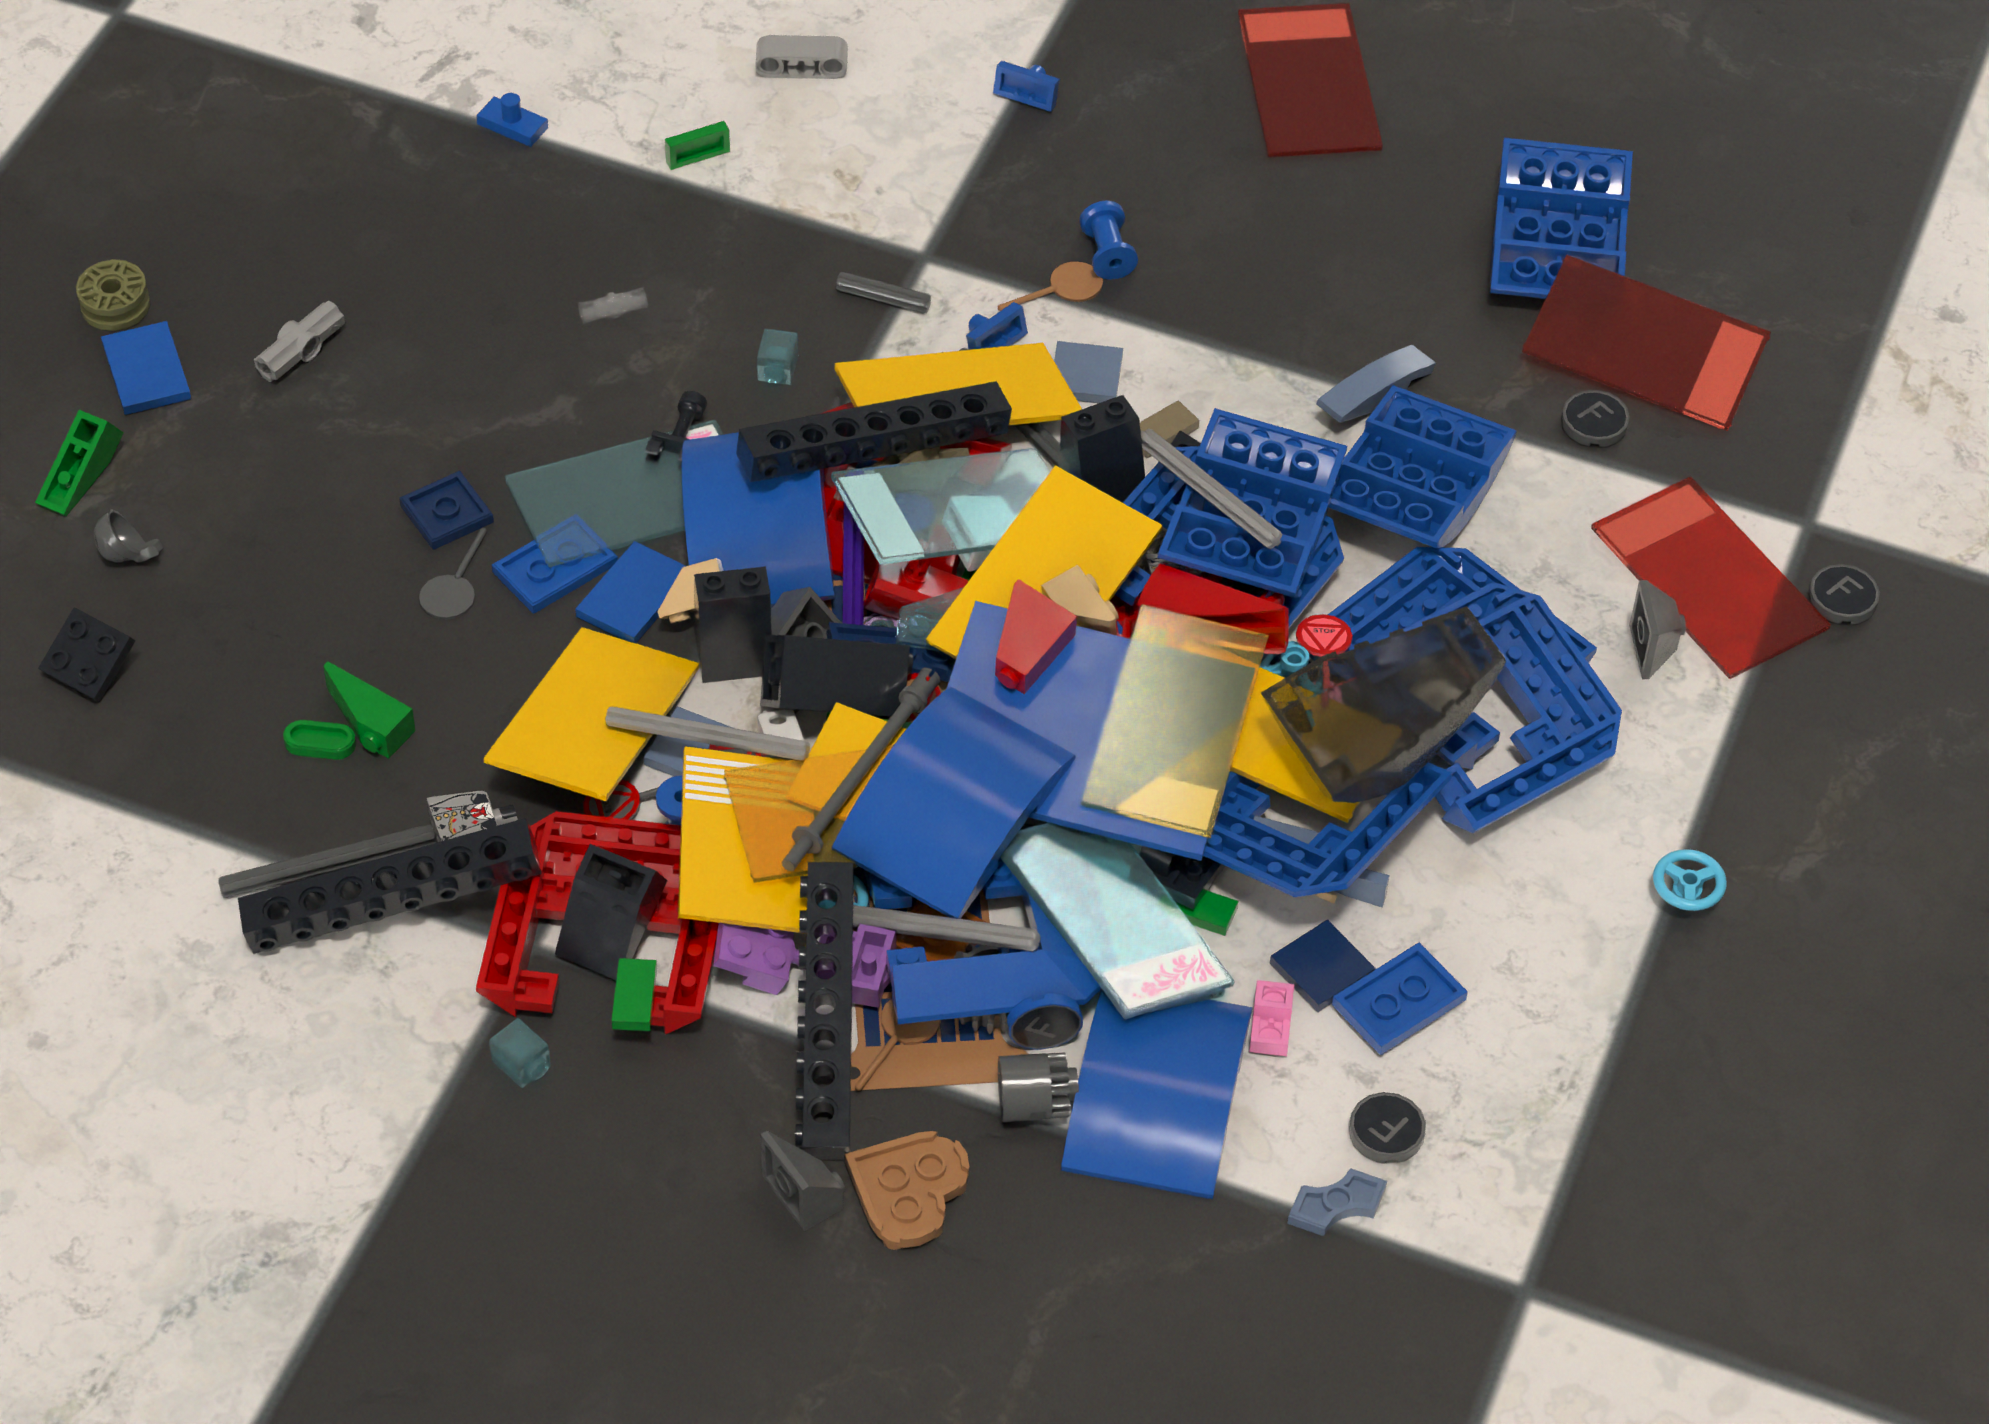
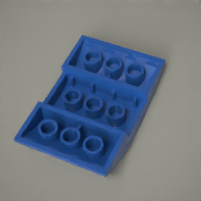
[1490,138,1633,307]
[1329,385,1517,548]
[1157,408,1348,597]
[682,432,835,608]
[832,687,1076,919]
[1061,982,1253,1199]

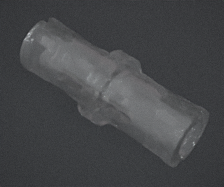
[578,287,648,324]

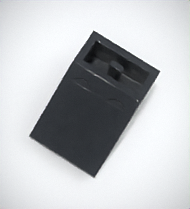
[555,844,668,980]

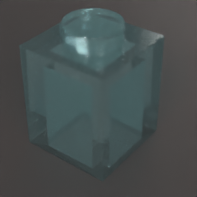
[757,329,798,385]
[489,1018,551,1088]

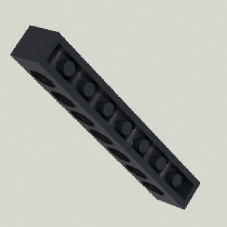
[736,381,1012,482]
[238,818,542,954]
[795,862,854,1160]

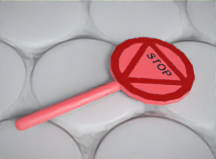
[1296,614,1353,708]

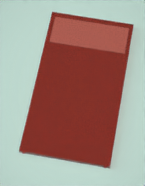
[1238,3,1383,157]
[1522,255,1771,431]
[1591,476,1831,680]

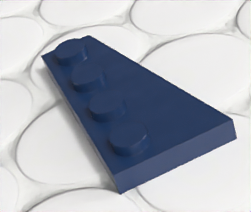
[826,622,956,682]

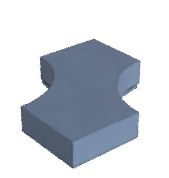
[1287,1168,1387,1236]

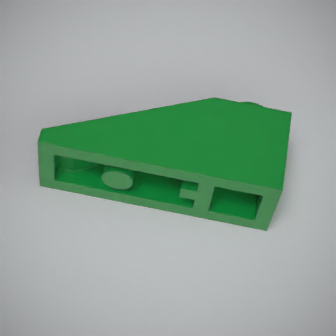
[35,410,124,516]
[323,661,416,759]

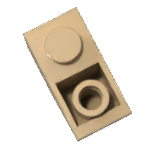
[658,558,724,624]
[1041,565,1119,635]

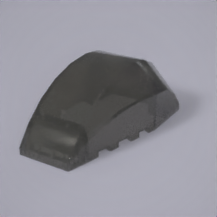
[1261,606,1506,803]

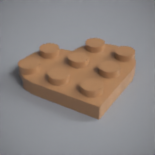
[845,1131,969,1250]

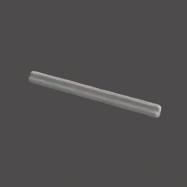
[1141,428,1282,549]
[605,707,810,761]
[853,905,1041,951]

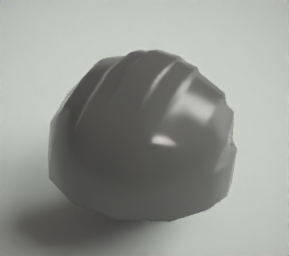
[94,509,163,563]

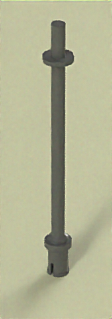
[782,668,941,871]

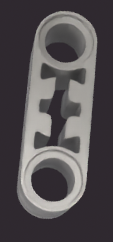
[755,35,848,79]

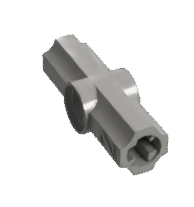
[254,300,345,382]

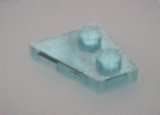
[895,588,963,652]

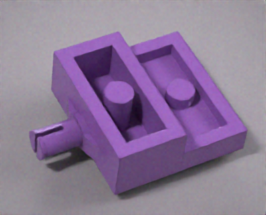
[713,923,799,995]
[816,924,896,1008]

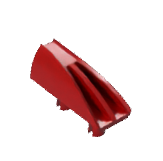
[864,542,969,630]
[1137,563,1289,654]

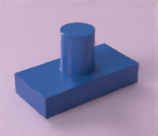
[993,60,1060,112]
[476,93,548,147]
[966,302,1028,350]

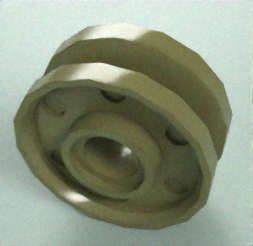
[76,259,151,331]

